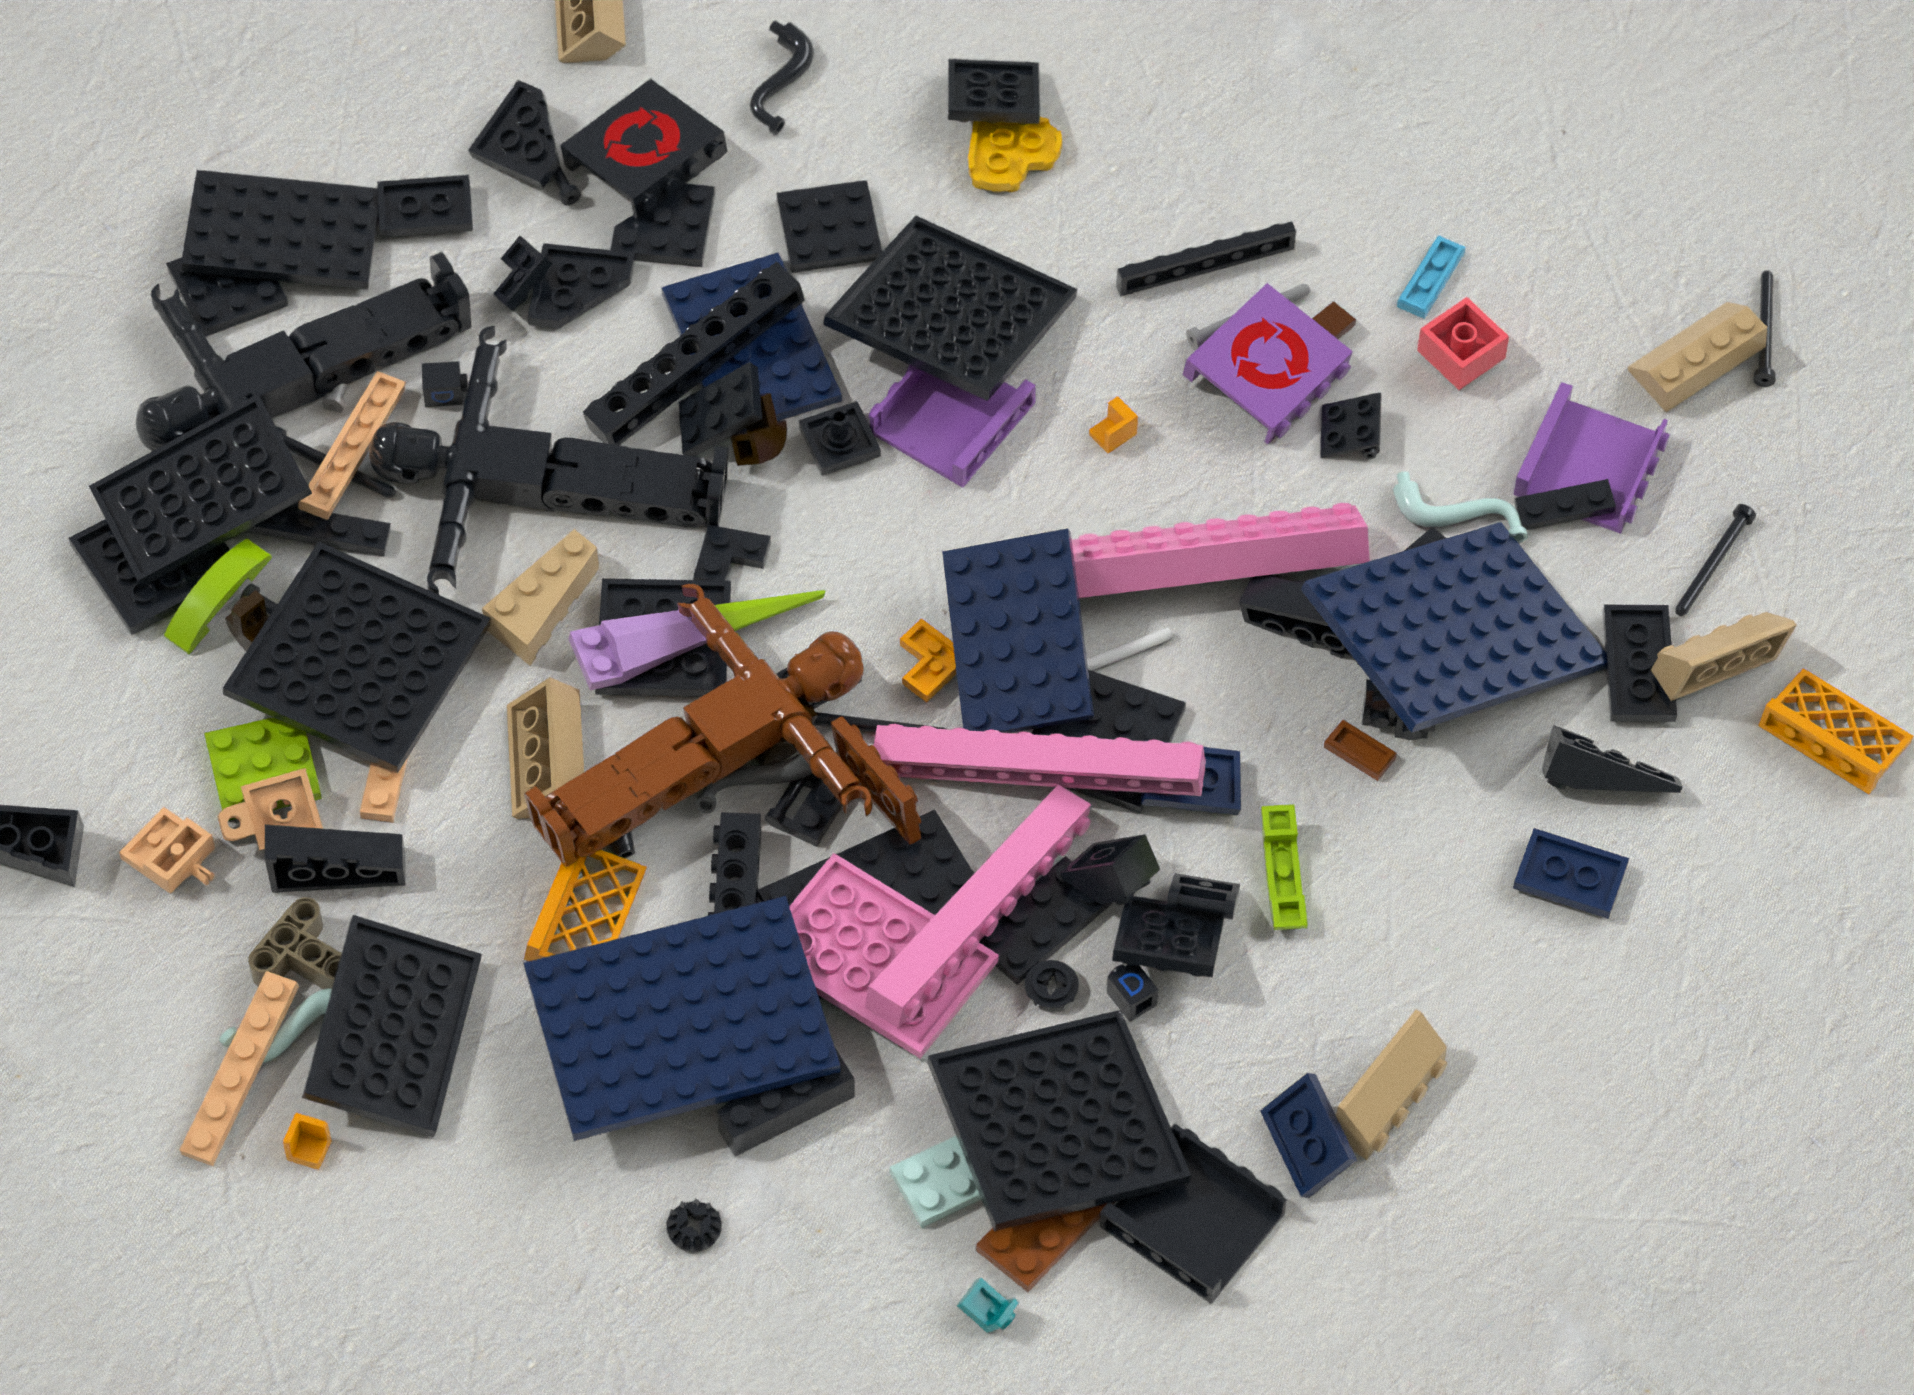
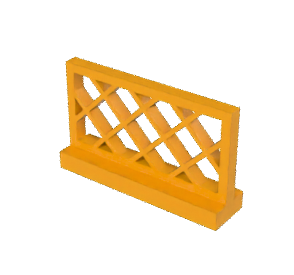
[1758,668,1914,794]
[524,850,647,961]

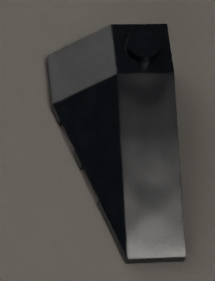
[1542,725,1683,793]

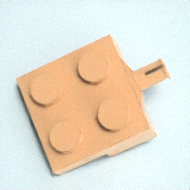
[119,807,215,894]

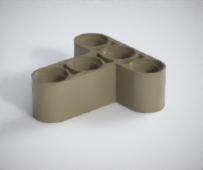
[248,897,341,989]

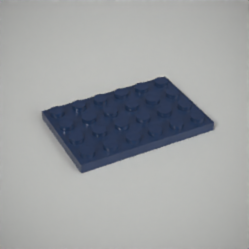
[661,252,842,431]
[942,528,1094,733]

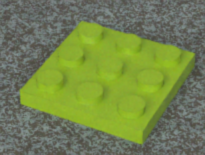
[204,717,322,821]

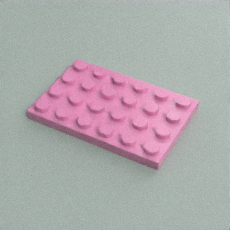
[789,853,999,1059]

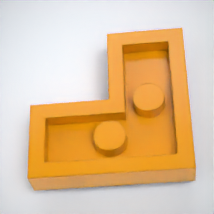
[900,618,957,703]

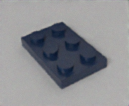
[1142,740,1241,815]
[1513,828,1629,919]
[1260,1073,1357,1198]

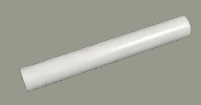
[1087,627,1173,671]

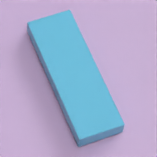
[1397,235,1466,319]

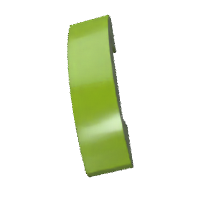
[164,538,272,655]
[1261,804,1308,930]

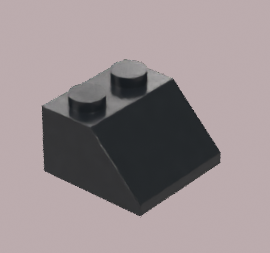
[1060,834,1160,905]

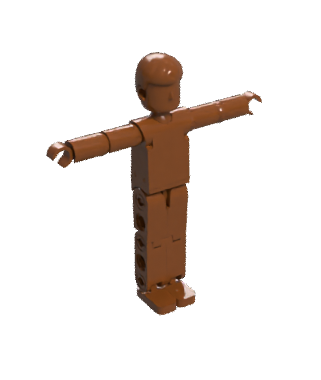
[524,584,873,868]

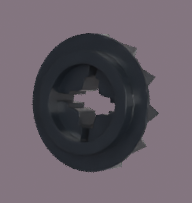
[1025,960,1079,1011]
[666,1198,722,1252]

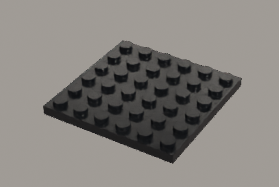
[823,215,1078,401]
[223,541,491,773]
[927,1010,1191,1231]

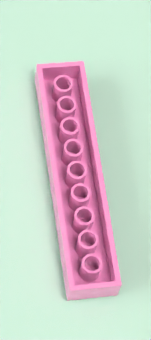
[1072,503,1370,598]

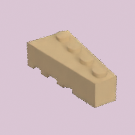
[482,529,599,666]

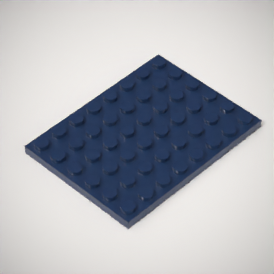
[1301,522,1607,733]
[523,896,841,1141]

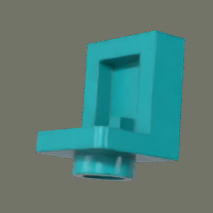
[957,1277,1019,1333]

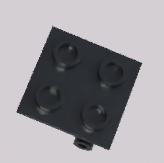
[1320,392,1382,459]

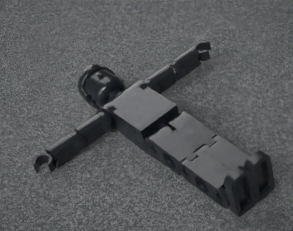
[136,252,472,511]
[369,326,729,595]

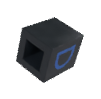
[422,361,468,407]
[1106,964,1159,1022]

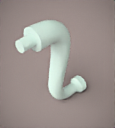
[1393,472,1528,543]
[219,988,332,1063]

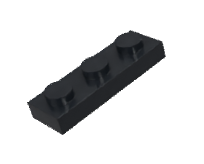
[1514,479,1616,530]

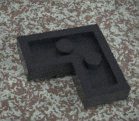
[493,235,553,312]
[693,525,771,581]

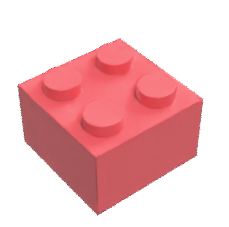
[1417,297,1509,390]

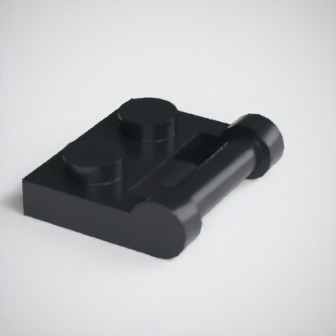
[765,773,842,847]
[1166,873,1240,920]

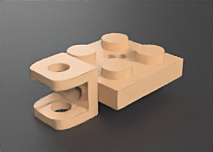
[217,768,323,851]

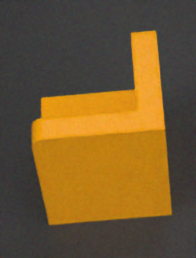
[1089,396,1138,454]
[283,1113,332,1170]

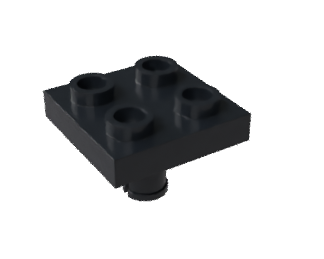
[799,401,881,476]

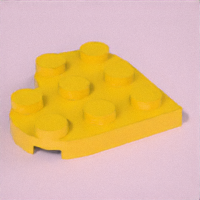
[968,116,1062,192]

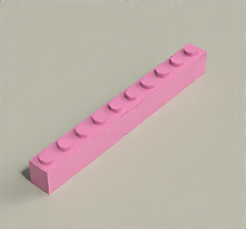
[873,724,1206,796]
[865,784,1091,1028]

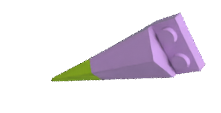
[569,590,826,691]

